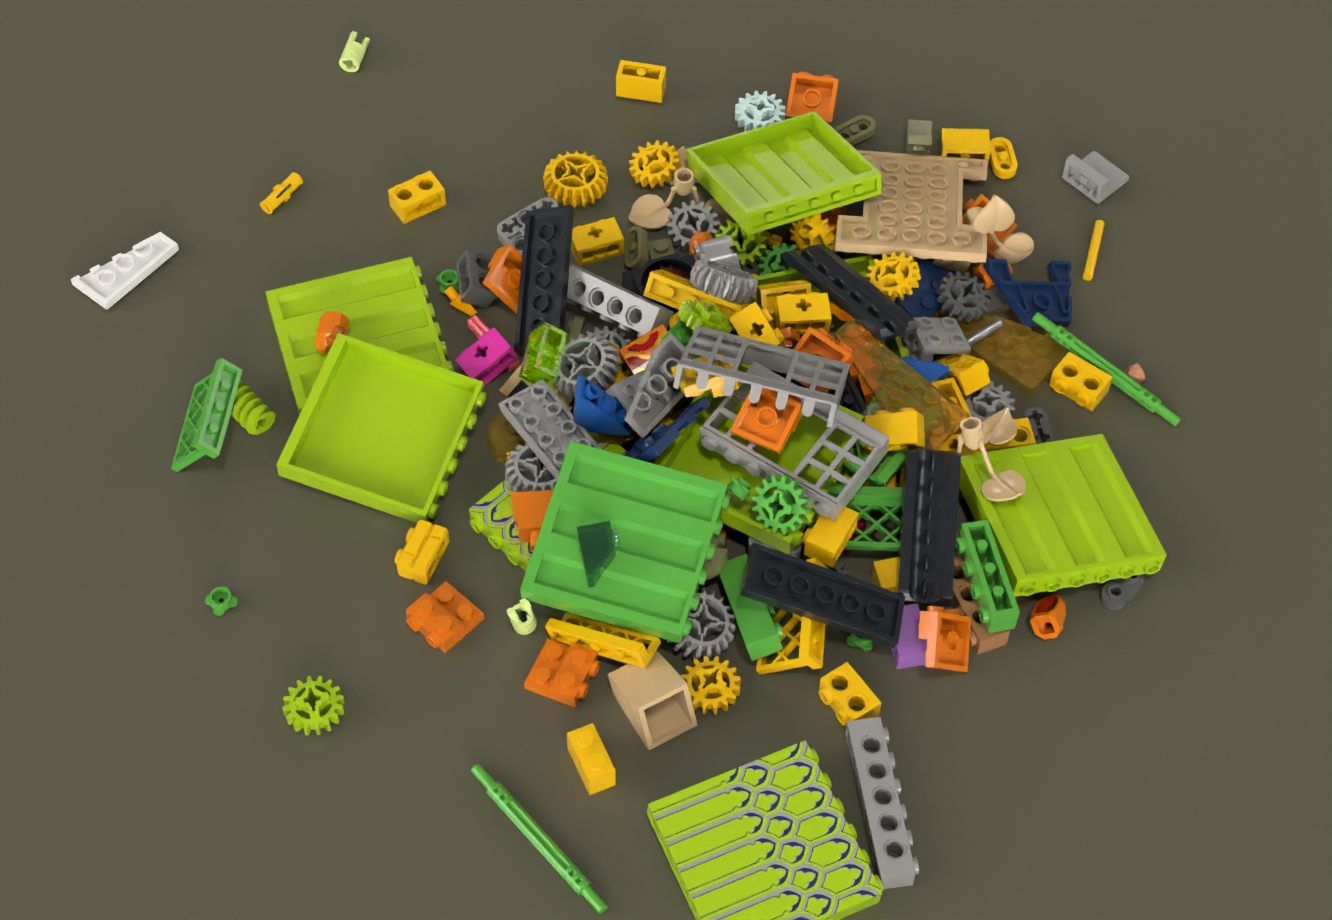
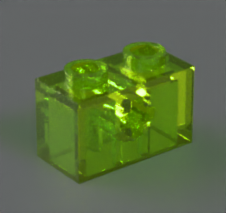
[519,322,568,384]

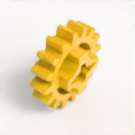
[629,140,681,189]
[790,213,837,253]
[865,251,921,301]
[681,656,741,715]

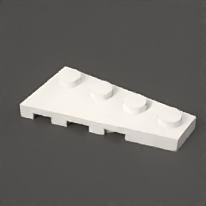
[71,232,179,310]

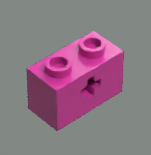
[455,327,519,386]

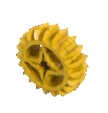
[543,150,608,210]

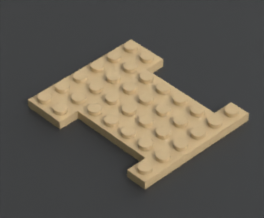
[835,150,987,263]

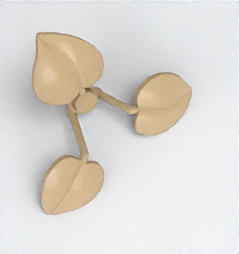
[628,146,736,234]
[931,194,1034,274]
[956,408,1026,502]

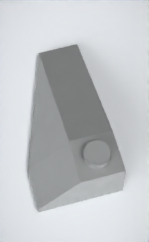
[624,333,696,438]

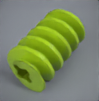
[231,380,275,435]

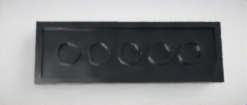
[514,205,574,355]
[740,543,905,648]

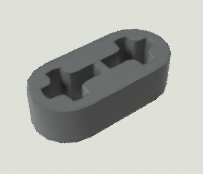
[1023,407,1054,444]

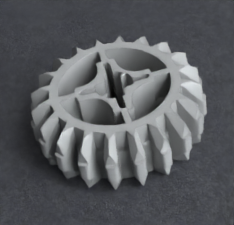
[689,259,758,303]
[550,333,621,399]
[505,442,557,492]
[667,587,736,660]

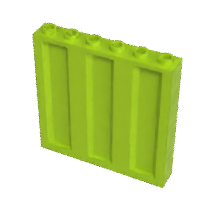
[686,111,882,235]
[265,257,454,415]
[959,434,1167,597]

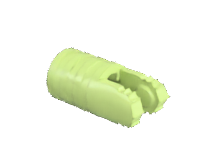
[339,31,370,72]
[507,598,537,635]

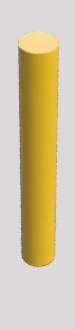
[1083,220,1105,281]

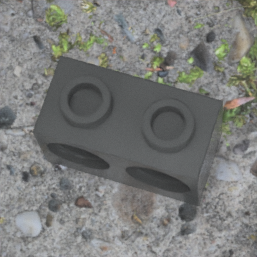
[456,248,498,309]

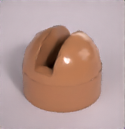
[1124,363,1146,384]

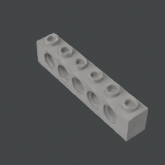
[567,263,674,337]
[845,717,919,889]

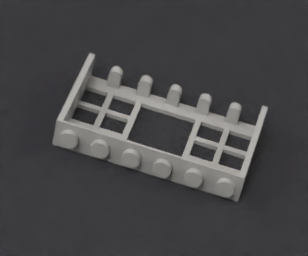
[673,325,850,428]
[700,361,889,520]

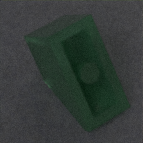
[577,520,620,588]

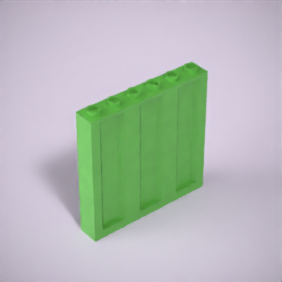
[520,441,731,644]

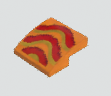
[618,324,668,375]

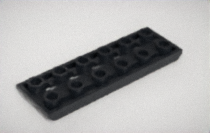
[781,243,917,341]
[896,446,961,607]

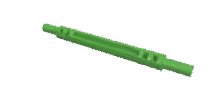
[1032,312,1182,427]
[471,764,608,914]

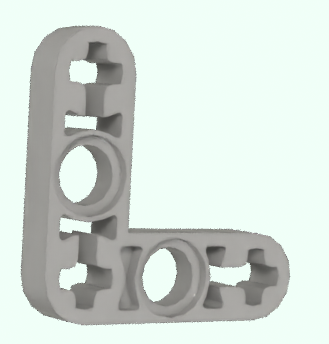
[497,197,558,255]

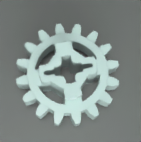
[735,91,786,132]

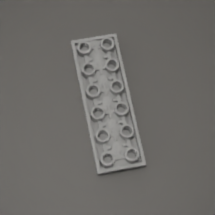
[499,379,601,480]

